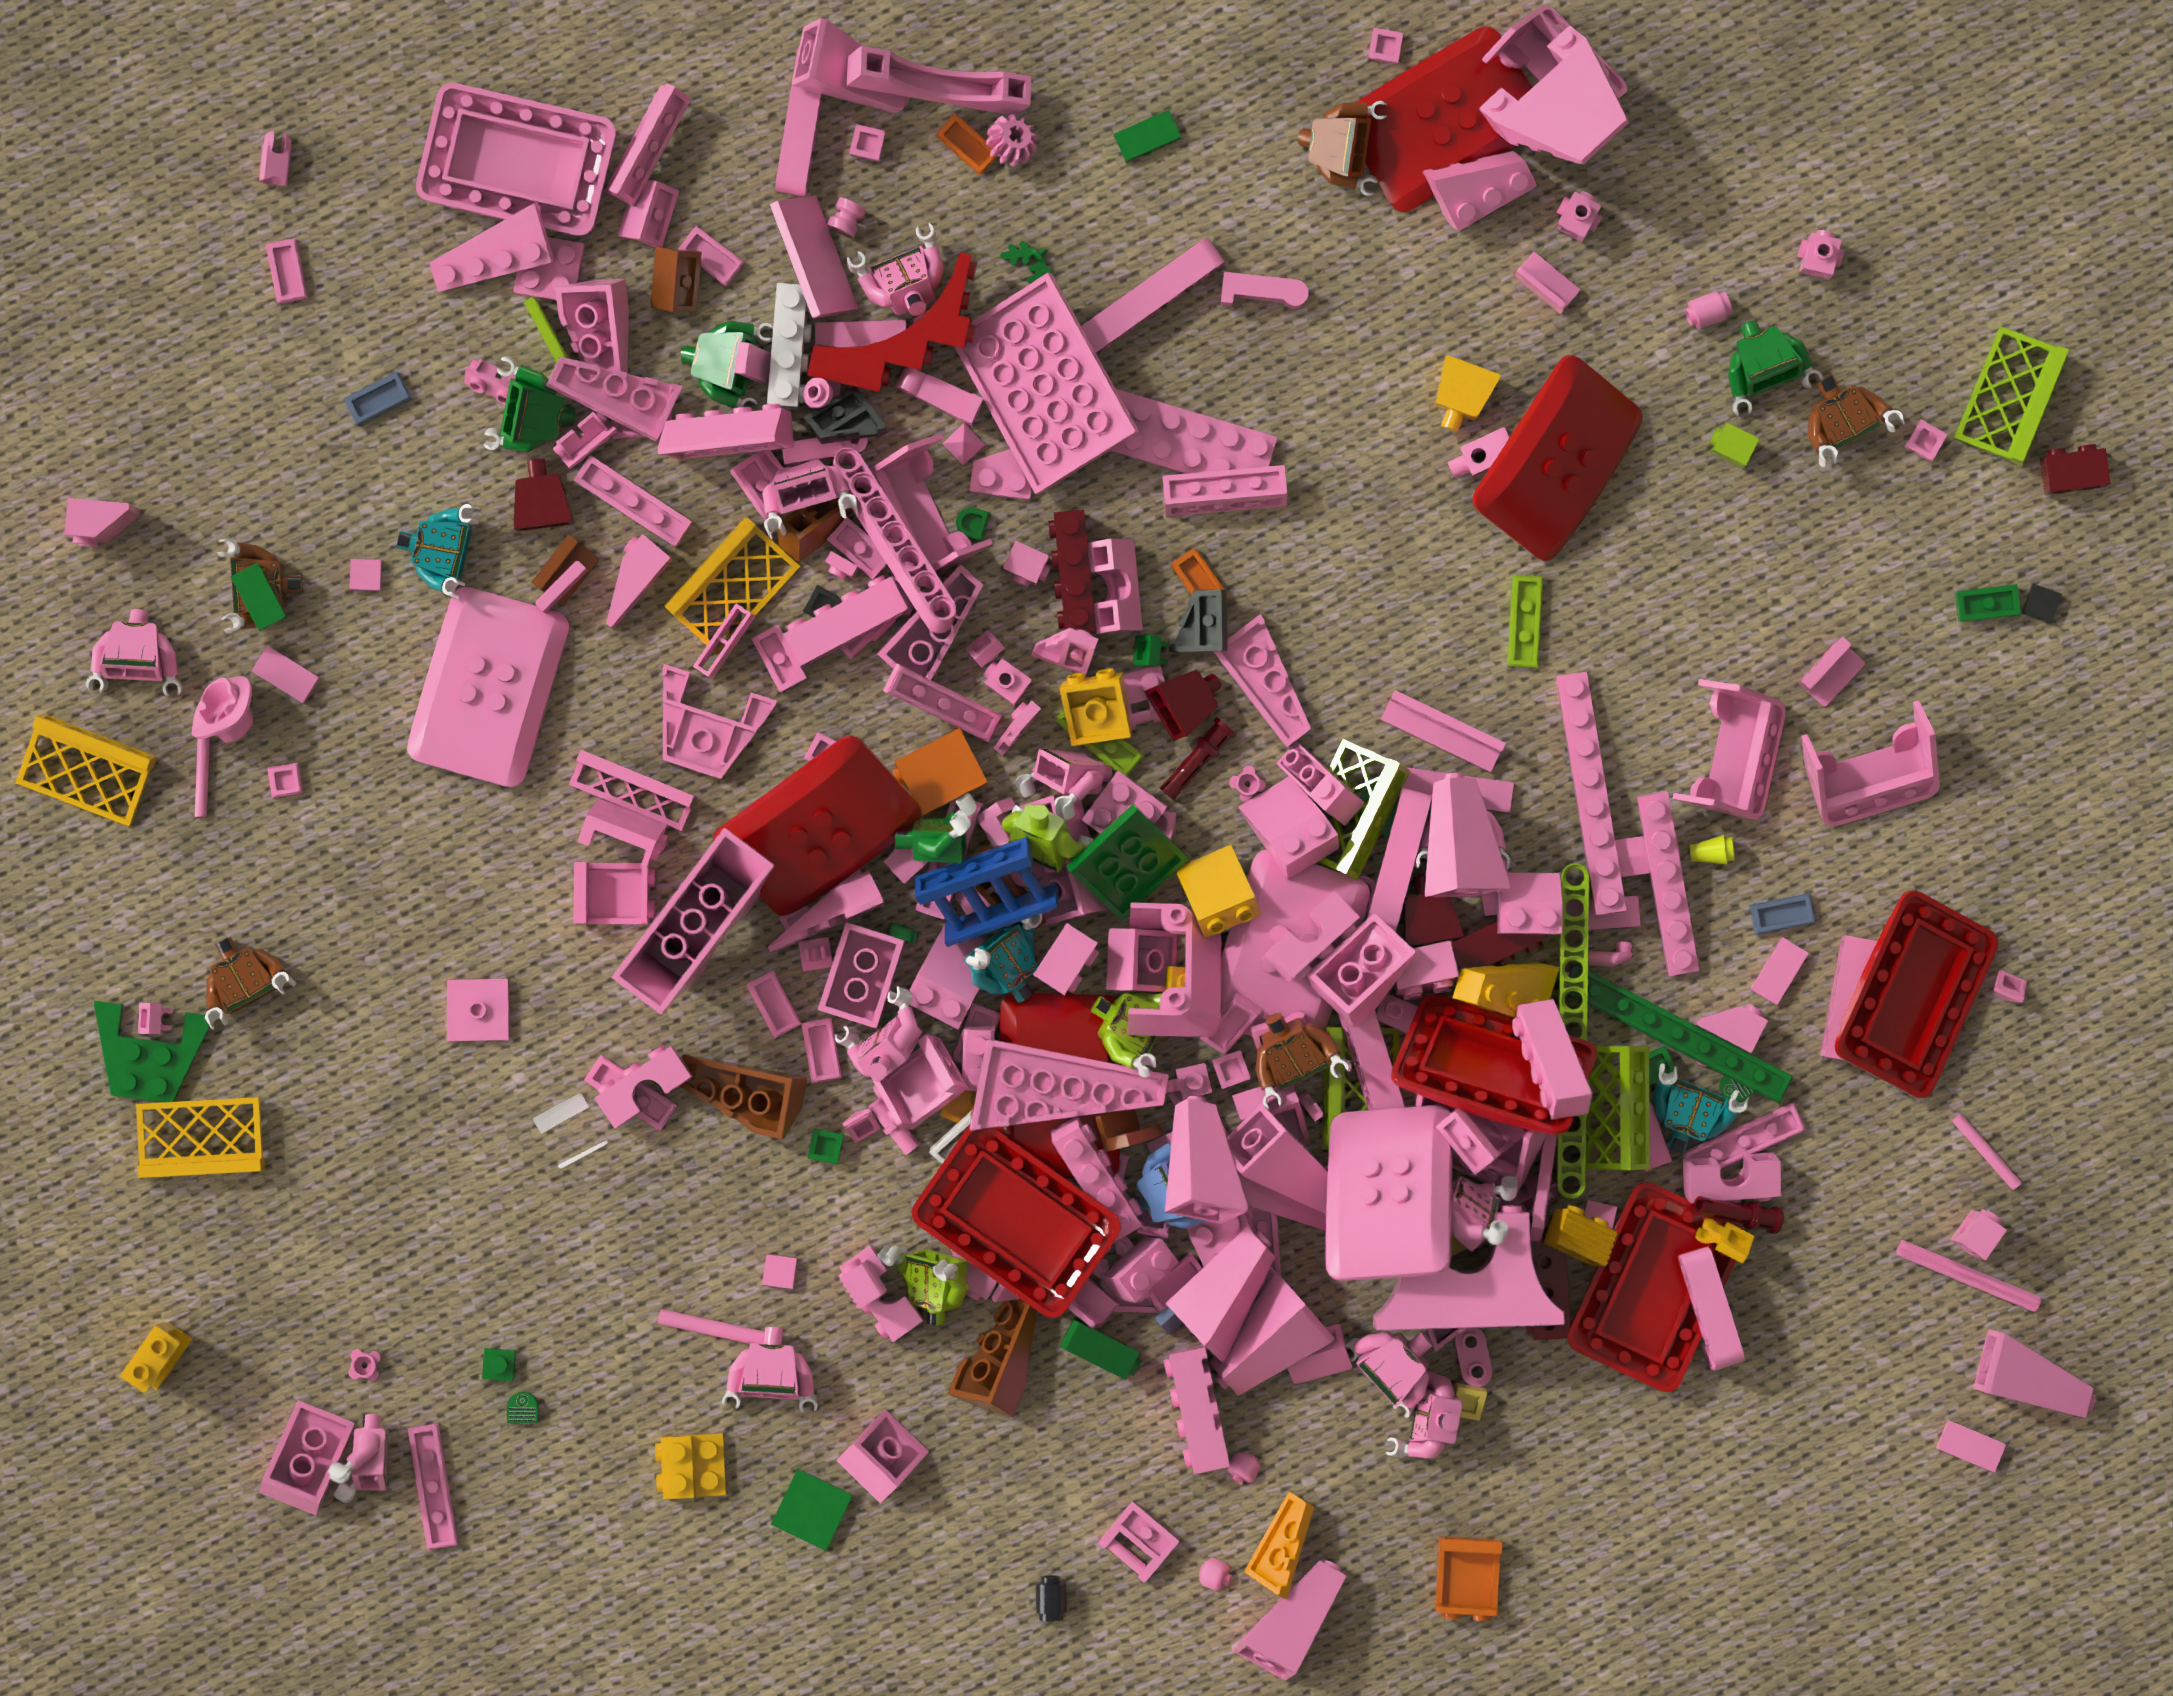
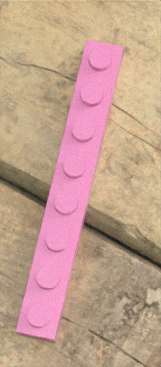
[1556,672,1627,917]

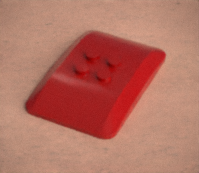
[1355,26,1532,212]
[1472,355,1643,561]
[713,735,921,916]
[1835,890,1998,1098]
[997,993,1121,1178]
[1391,994,1597,1135]
[912,1126,1121,1318]
[1567,1182,1744,1392]

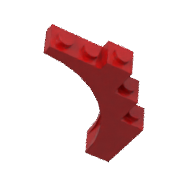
[807,252,977,392]

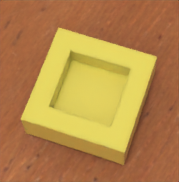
[1454,1382,1487,1421]

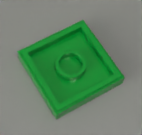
[771,1468,853,1551]

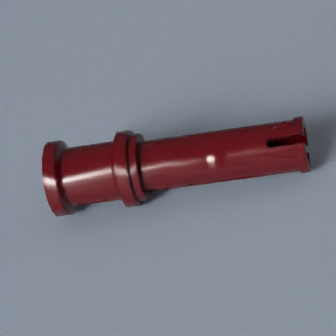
[1159,717,1237,801]
[1693,1196,1784,1234]

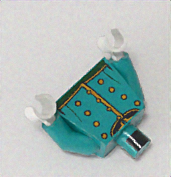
[397,504,480,599]
[963,913,1042,1003]
[1652,1063,1750,1154]

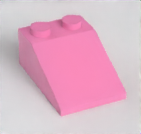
[1238,777,1339,880]
[1307,913,1417,1028]
[909,921,986,1030]
[259,1400,355,1516]

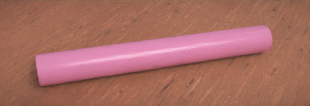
[658,1309,765,1344]

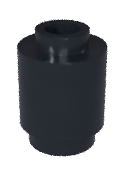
[1035,1575,1067,1621]

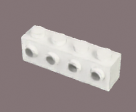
[767,283,812,411]

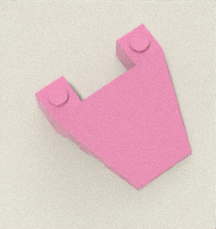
[1479,25,1629,165]

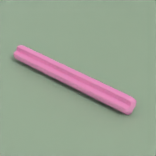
[1896,1240,2041,1312]

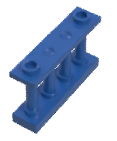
[915,836,1059,947]

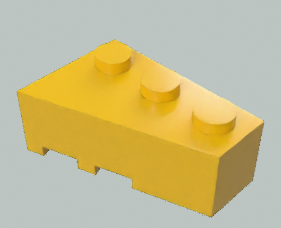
[1453,962,1559,1018]

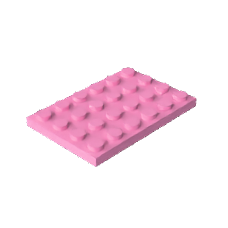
[954,273,1139,494]

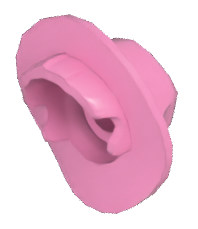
[192,676,253,743]

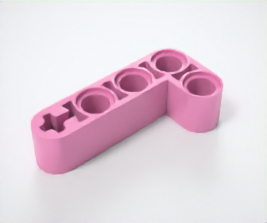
[1678,1246,1745,1371]

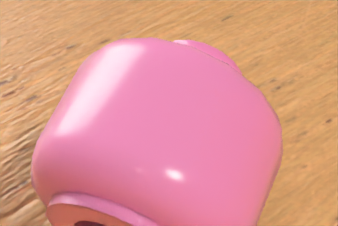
[1227,1452,1261,1485]
[1199,1558,1232,1591]

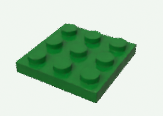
[1066,803,1189,921]

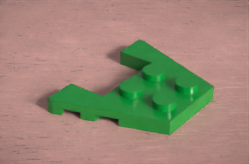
[94,1001,210,1102]

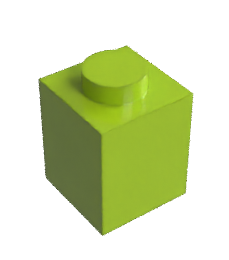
[1709,423,1759,469]

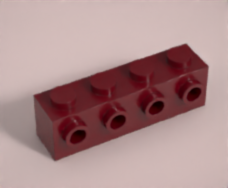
[1048,509,1096,634]
[1525,1215,1570,1340]

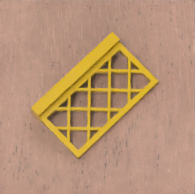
[664,517,801,656]
[16,713,158,826]
[136,1097,265,1178]

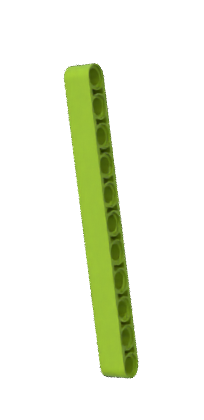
[1557,863,1589,1199]

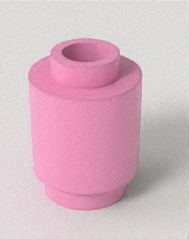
[1685,291,1733,330]

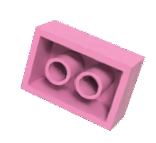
[818,922,906,1029]

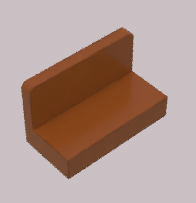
[651,247,702,312]
[531,534,599,606]
[1096,1109,1163,1152]

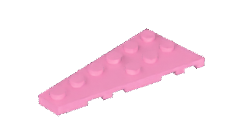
[969,1039,1169,1130]

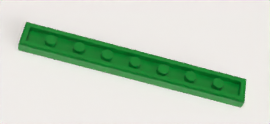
[1567,963,1794,1104]

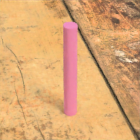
[195,737,210,817]
[1952,1113,2022,1190]

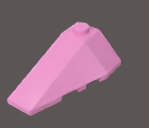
[555,279,629,374]
[768,868,884,954]

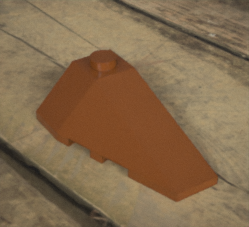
[680,1054,807,1139]
[948,1299,1037,1417]

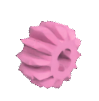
[986,113,1039,168]

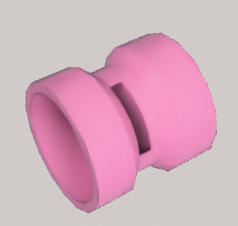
[827,197,867,238]

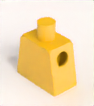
[1435,355,1501,433]

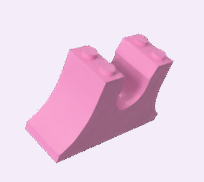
[611,828,775,1015]
[1373,1205,1564,1330]

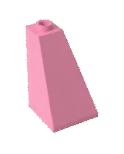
[791,18,910,113]
[1425,773,1510,897]
[1165,1096,1248,1224]
[1226,1103,1328,1214]
[1166,1227,1275,1362]
[1210,1273,1335,1396]
[1974,1329,2096,1418]
[1232,1560,1346,1681]

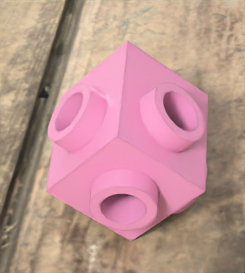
[1555,191,1603,243]
[1798,230,1844,280]

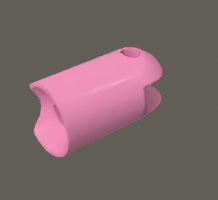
[259,130,292,186]

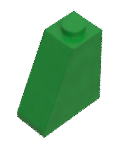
[1060,1317,1142,1380]

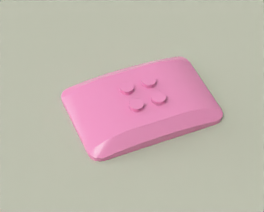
[416,83,616,236]
[407,587,570,787]
[1221,849,1370,1037]
[1326,1105,1452,1281]

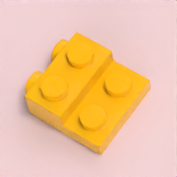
[1059,668,1133,746]
[655,1433,726,1499]

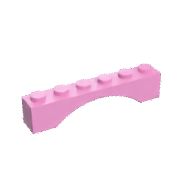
[847,46,1031,116]

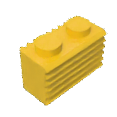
[1544,1205,1618,1266]

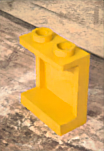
[1176,845,1261,938]
[119,1321,193,1393]

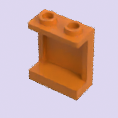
[892,728,988,817]
[1435,1536,1502,1621]

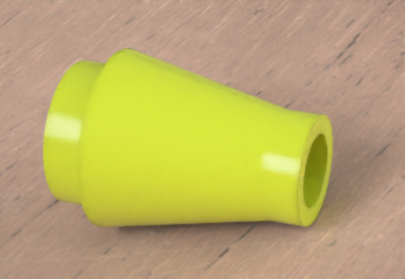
[1690,835,1735,865]

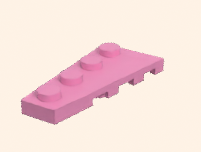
[546,357,683,441]

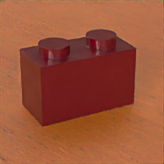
[2040,444,2111,495]

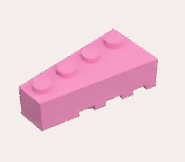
[876,564,983,680]
[1164,1344,1230,1474]

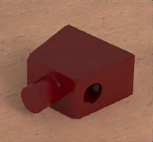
[514,459,575,532]
[1144,670,1221,741]
[1404,875,1464,946]

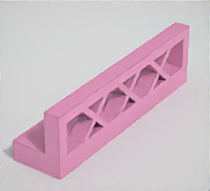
[604,83,691,206]
[1163,465,1287,517]
[1380,690,1506,773]
[569,750,696,831]

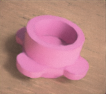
[1229,766,1266,802]
[348,1349,381,1381]

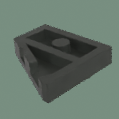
[804,386,888,444]
[1169,589,1227,652]

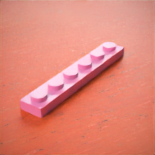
[1636,791,1699,977]

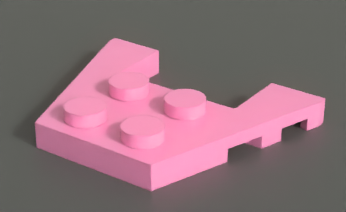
[662,664,778,780]

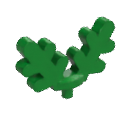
[1000,241,1052,284]

